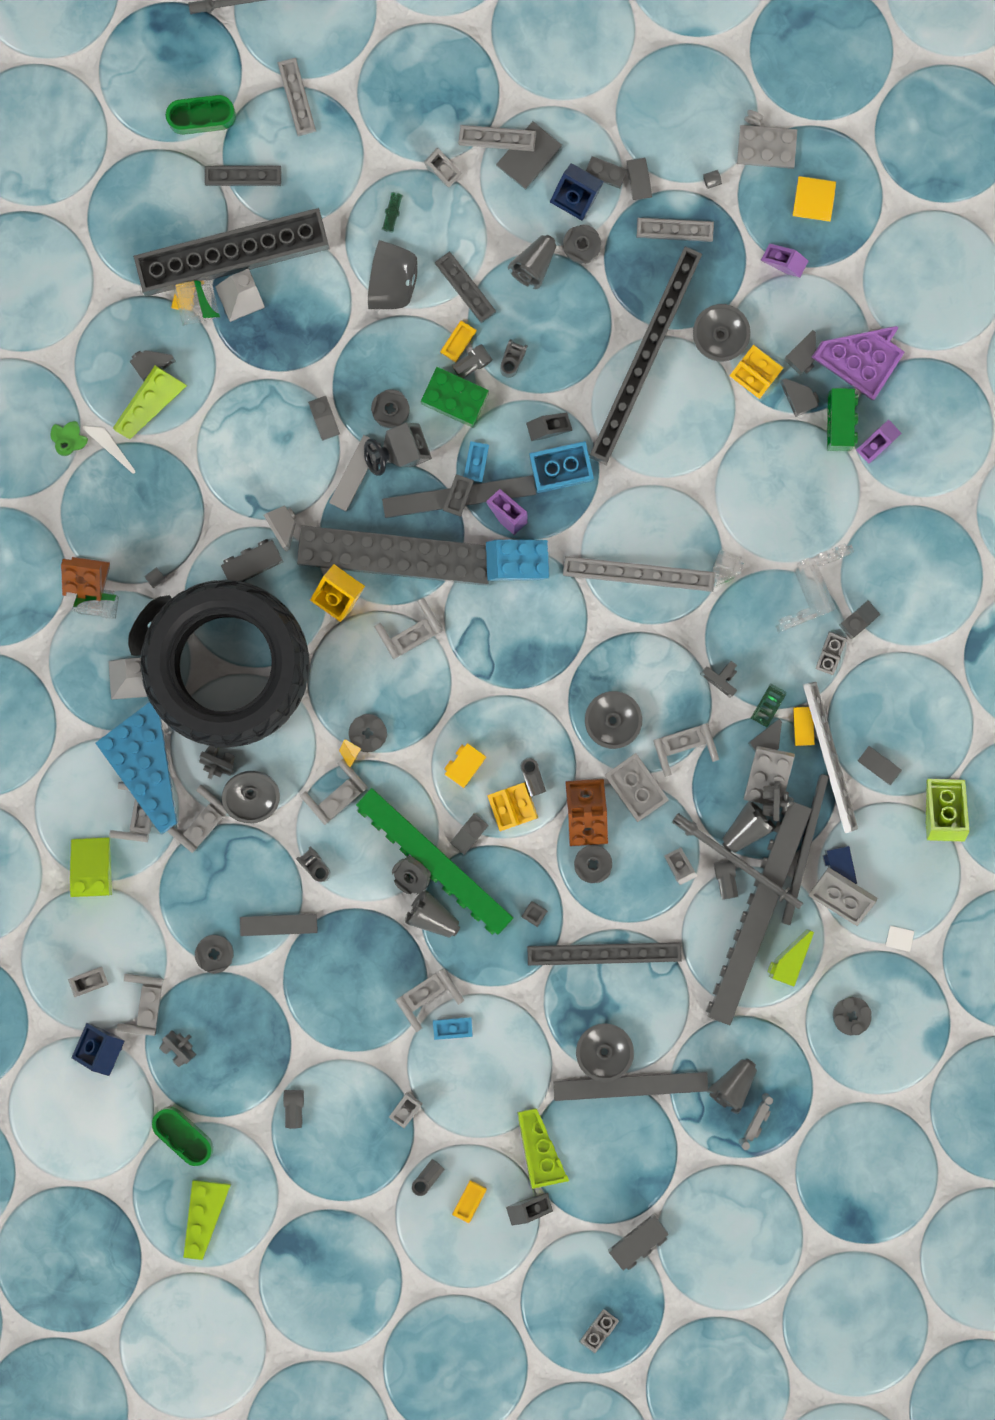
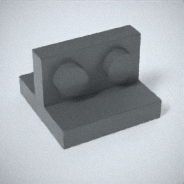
[700,661,737,698]

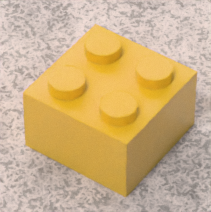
[310,564,365,622]
[444,743,486,788]

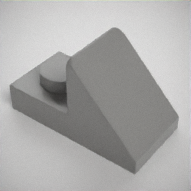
[424,148,462,187]
[664,848,697,885]
[68,967,108,998]
[389,1092,423,1128]

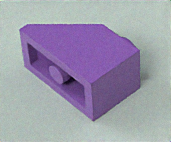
[761,243,809,278]
[856,420,902,464]
[486,489,528,535]

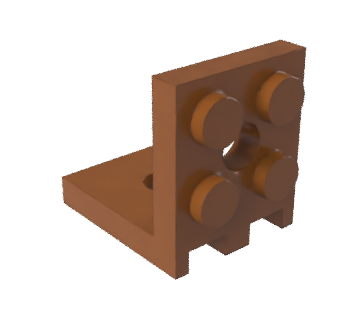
[61,557,110,601]
[565,779,608,846]

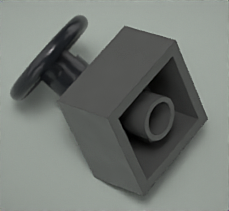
[364,422,432,476]

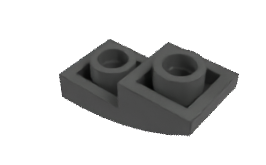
[626,157,652,200]
[858,746,902,785]

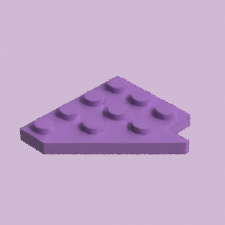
[811,326,905,400]

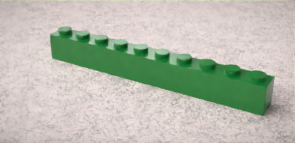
[356,788,514,935]

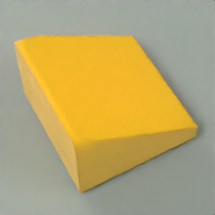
[339,739,361,767]

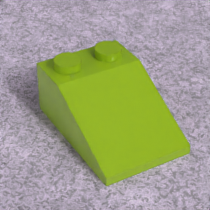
[925,779,969,842]
[70,837,112,897]
[767,929,814,987]

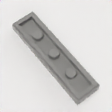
[278,58,316,137]
[458,125,536,151]
[636,218,714,242]
[329,435,381,512]

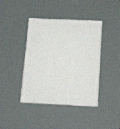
[886,926,915,952]

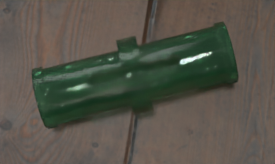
[382,192,403,233]

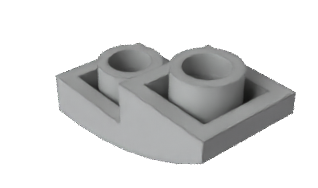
[815,631,847,675]
[579,1309,619,1353]

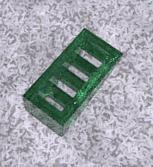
[751,683,787,727]

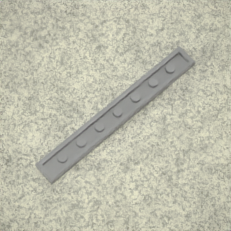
[563,556,716,592]
[803,682,858,833]

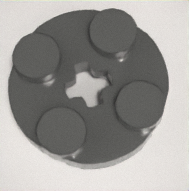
[563,225,601,264]
[371,389,410,428]
[349,714,387,753]
[574,845,612,883]
[392,856,431,895]
[195,935,234,974]
[832,997,872,1036]

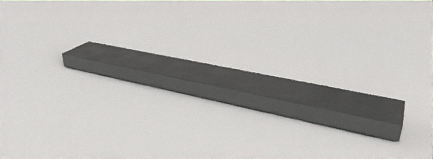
[382,475,536,518]
[781,774,829,925]
[527,942,682,966]
[553,1072,708,1101]

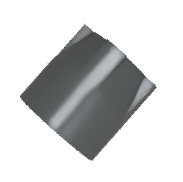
[703,170,722,189]
[144,567,166,588]

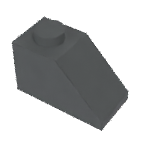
[784,330,816,375]
[130,350,176,381]
[780,378,820,417]
[308,396,340,441]
[526,412,573,441]
[839,600,881,639]
[748,719,782,752]
[450,814,489,855]
[506,1193,553,1226]

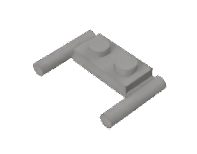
[374,597,443,659]
[653,723,720,777]
[300,759,368,825]
[109,782,152,842]
[167,785,227,853]
[395,968,465,1032]
[117,974,163,1036]
[739,1093,773,1150]

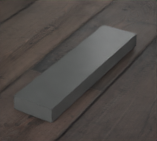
[205,166,281,186]
[435,251,496,323]
[240,914,318,936]

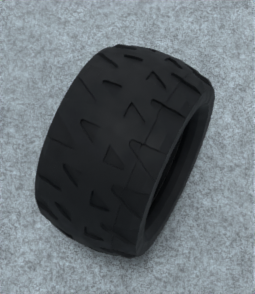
[140,580,309,748]

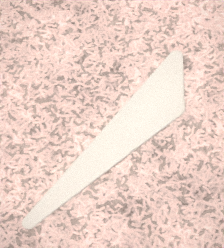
[83,426,135,474]

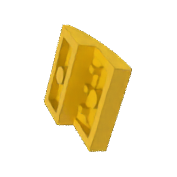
[792,176,836,221]
[729,345,784,399]
[487,782,538,831]

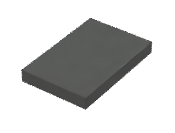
[496,121,562,190]

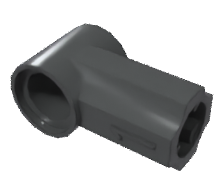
[452,344,493,379]
[520,758,546,797]
[714,860,738,900]
[283,1090,304,1129]
[412,1159,445,1196]

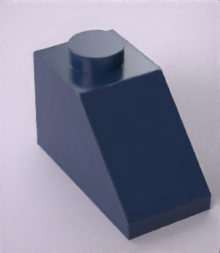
[823,846,857,884]

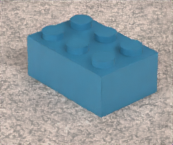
[529,441,594,493]
[486,540,549,581]

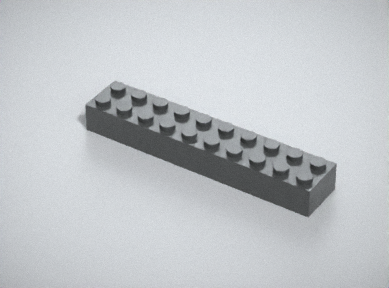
[133,208,330,297]
[297,525,489,586]

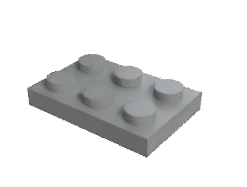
[737,125,797,169]
[744,746,795,808]
[605,753,669,822]
[808,867,878,926]

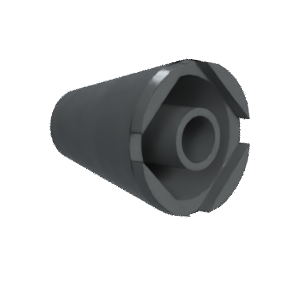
[508,235,557,289]
[722,801,776,853]
[405,890,460,938]
[707,1059,757,1114]

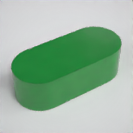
[165,95,236,135]
[152,1107,213,1166]

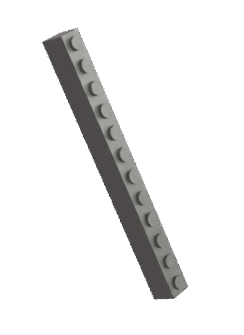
[589,246,702,466]
[706,802,812,1025]

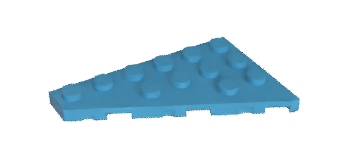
[95,702,178,834]

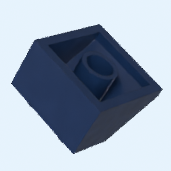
[550,163,604,221]
[71,1023,125,1076]

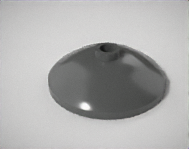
[693,304,750,362]
[585,691,642,749]
[222,771,280,823]
[576,1023,634,1082]

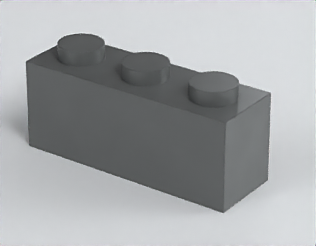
[221,539,284,582]
[608,1214,669,1271]

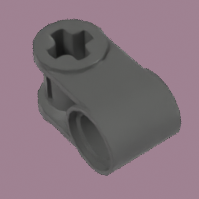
[500,339,528,378]
[296,846,330,882]

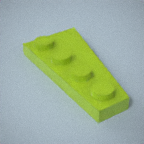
[113,365,187,440]
[517,1108,569,1189]
[183,1180,231,1260]

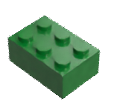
[421,367,489,428]
[827,388,858,451]

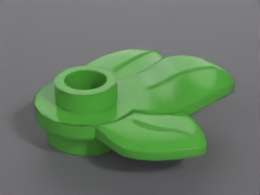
[50,421,88,456]

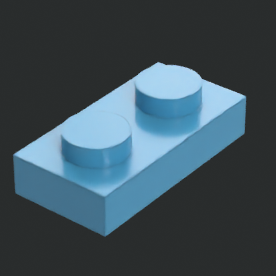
[464,441,489,483]
[433,1017,473,1040]

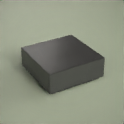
[521,901,548,927]

